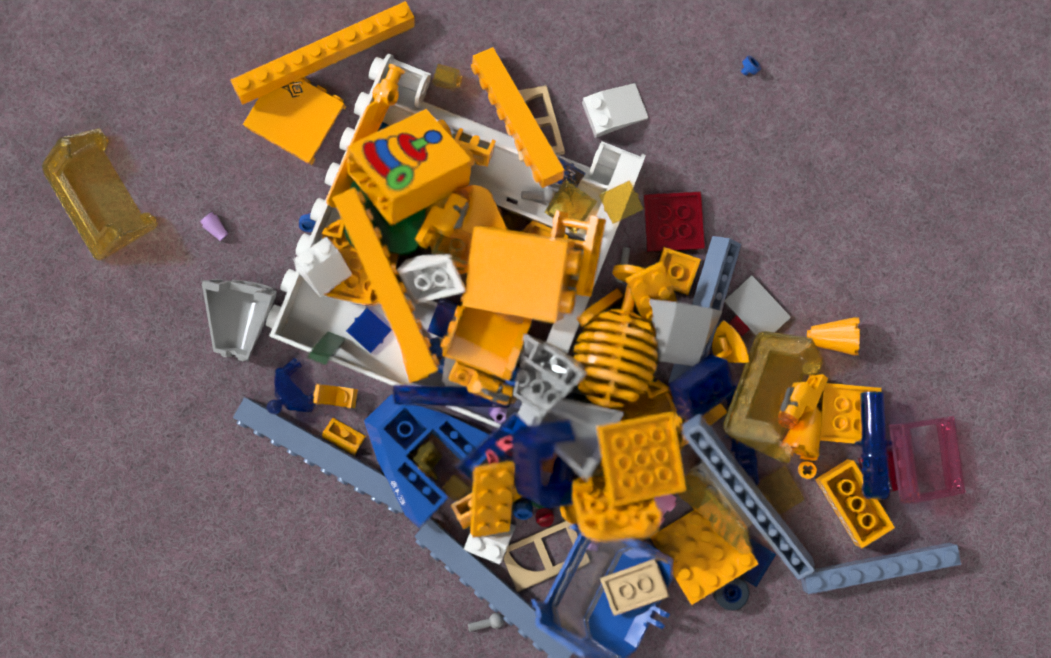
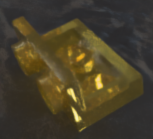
[413,441,443,480]

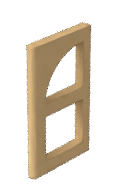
[514,86,565,162]
[504,521,589,592]

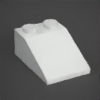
[582,83,648,138]
[398,255,466,304]

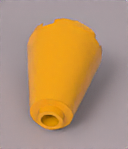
[807,317,860,355]
[780,406,822,461]

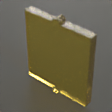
[598,180,643,224]

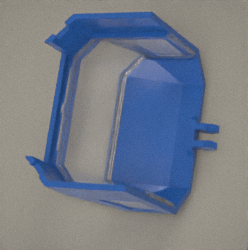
[532,524,673,658]

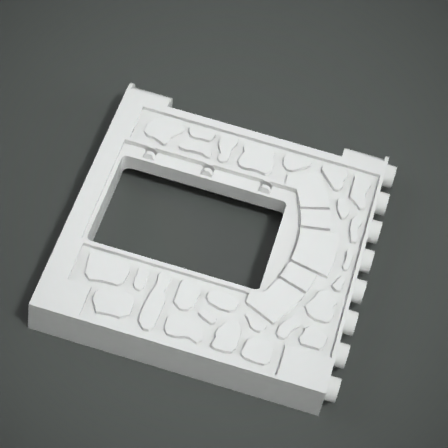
[266,54,646,441]

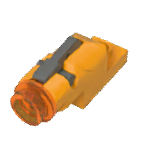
[415,188,471,249]
[448,361,517,405]
[778,374,828,429]

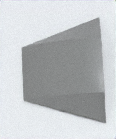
[649,300,722,367]
[513,334,586,416]

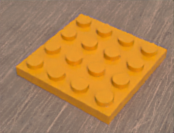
[596,412,686,507]
[650,499,758,605]

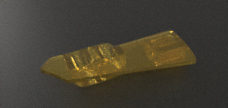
[678,471,752,554]

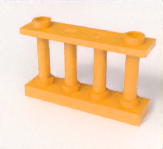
[551,210,606,297]

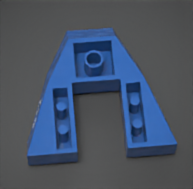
[364,394,498,529]

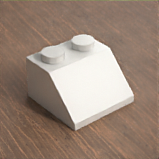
[294,237,352,297]
[464,524,516,564]

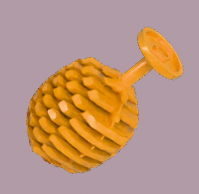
[573,265,658,409]

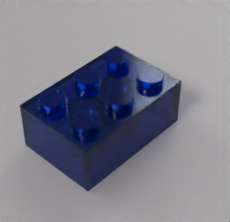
[669,354,735,421]

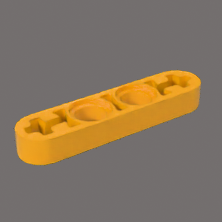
[576,288,624,327]

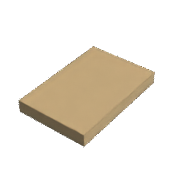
[600,558,670,616]

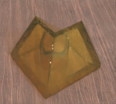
[544,180,598,234]
[431,228,473,270]

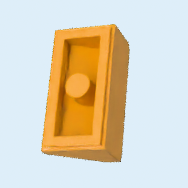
[322,418,366,456]

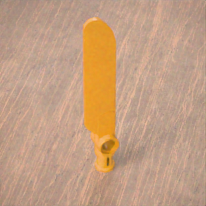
[326,64,405,208]

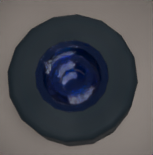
[712,577,749,611]

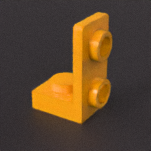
[314,384,358,408]

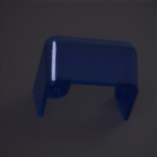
[511,420,576,508]

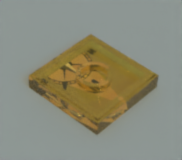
[755,466,805,515]

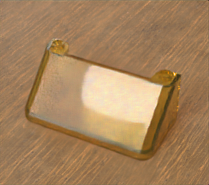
[42,128,158,260]
[723,331,824,463]

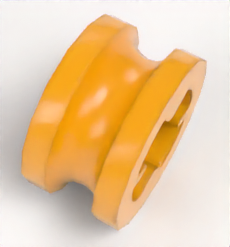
[798,461,817,479]

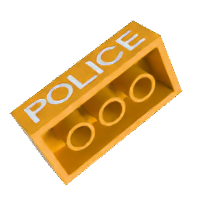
[815,459,895,548]

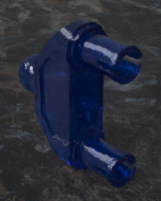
[267,358,316,415]

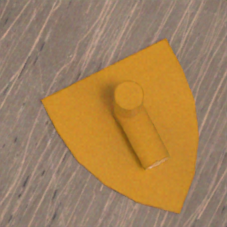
[712,320,750,363]

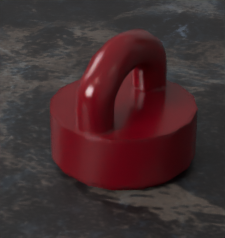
[535,507,554,527]

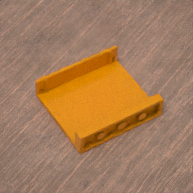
[441,292,532,381]

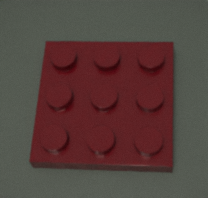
[643,191,705,252]

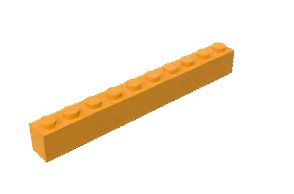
[231,1,414,105]
[332,188,440,380]

